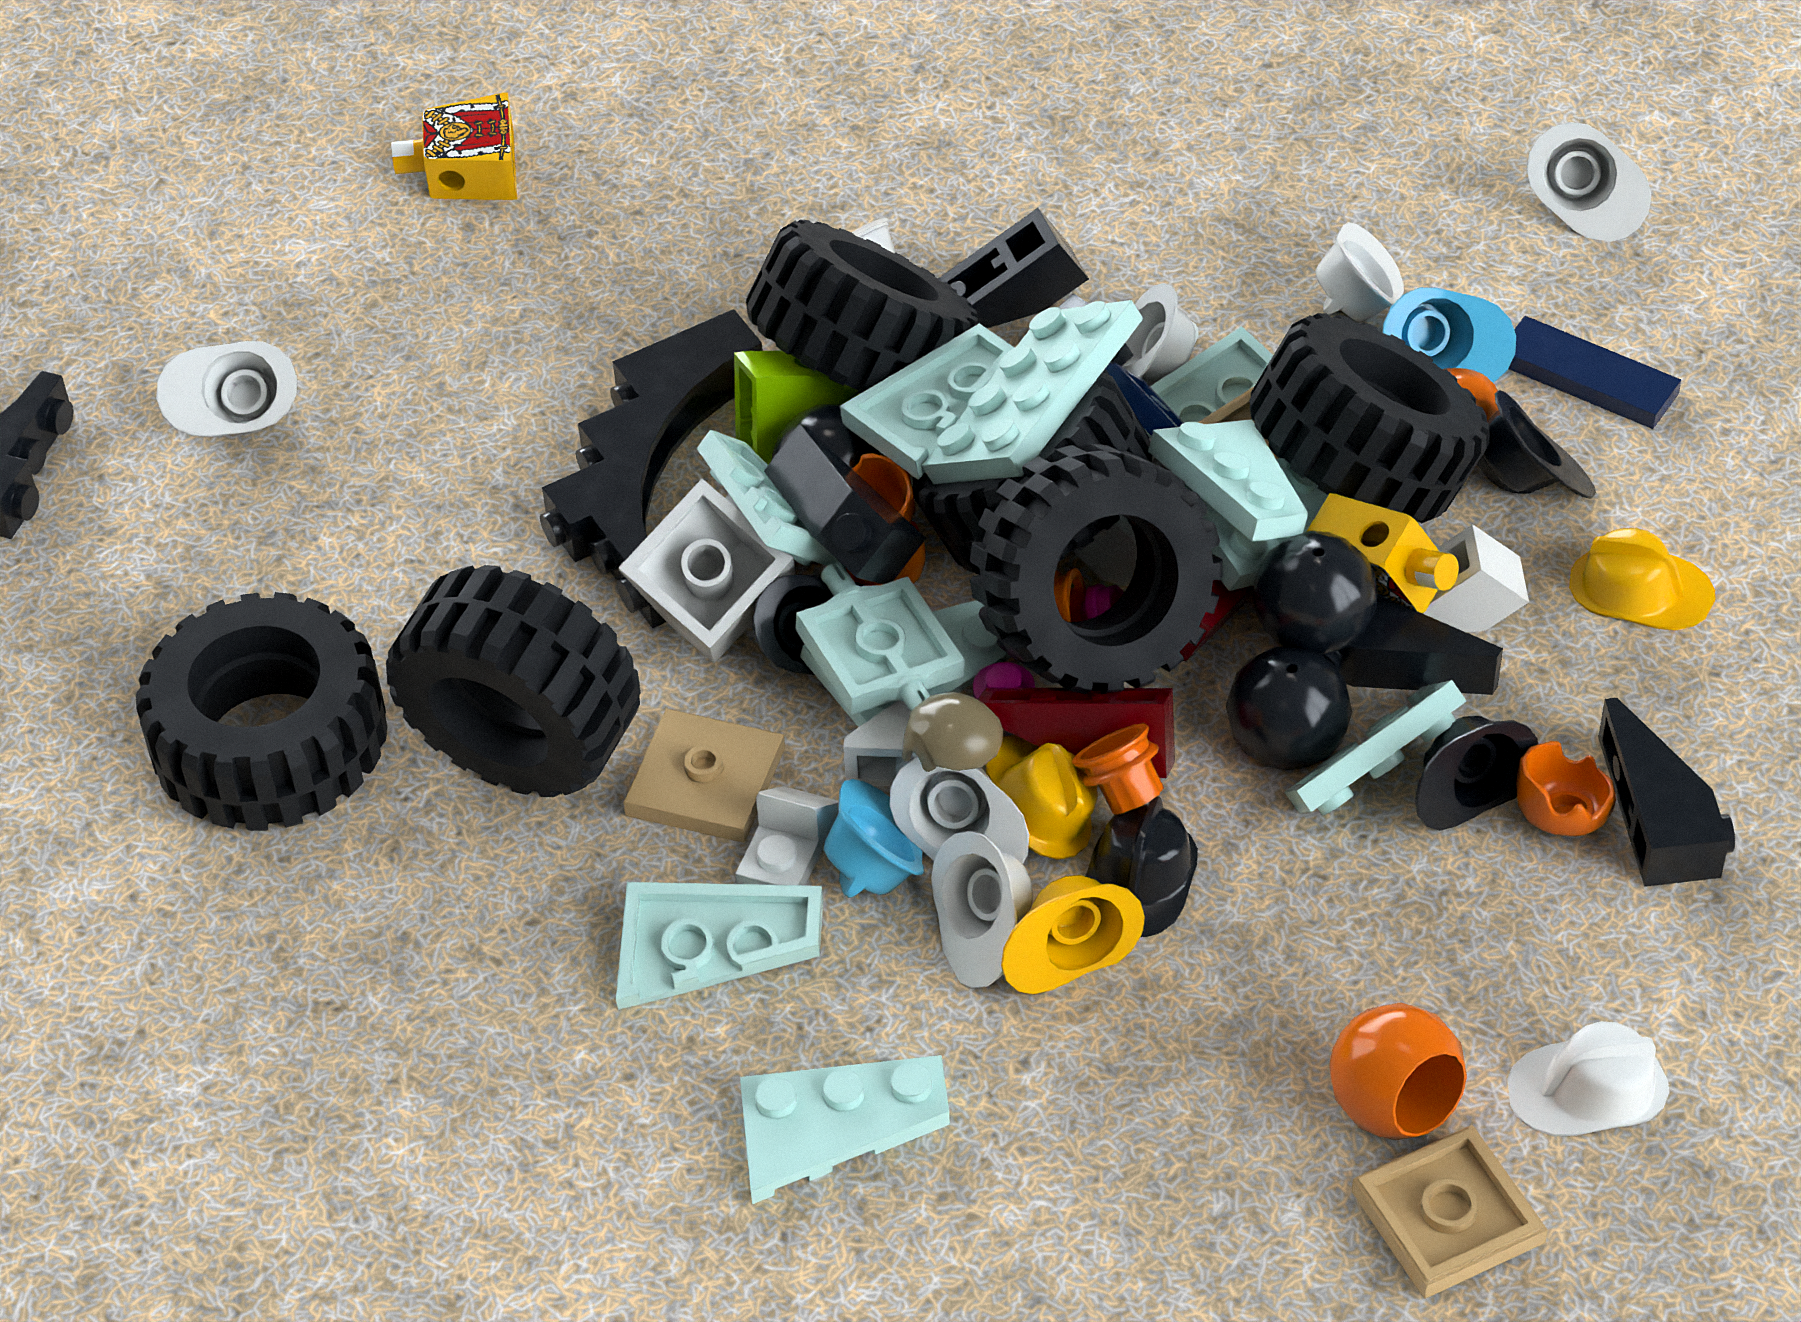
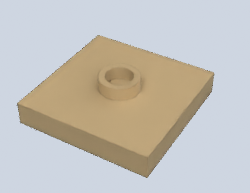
[623,708,785,843]
[1351,1124,1548,1299]

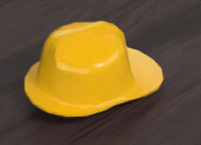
[1569,528,1716,630]
[985,735,1098,860]
[1001,875,1145,994]

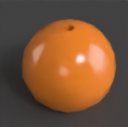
[1329,1002,1467,1140]

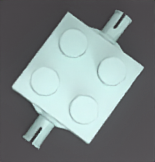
[795,562,965,715]

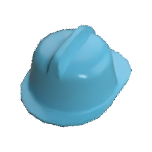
[1383,287,1516,383]
[824,779,924,898]

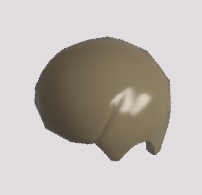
[902,692,1003,772]

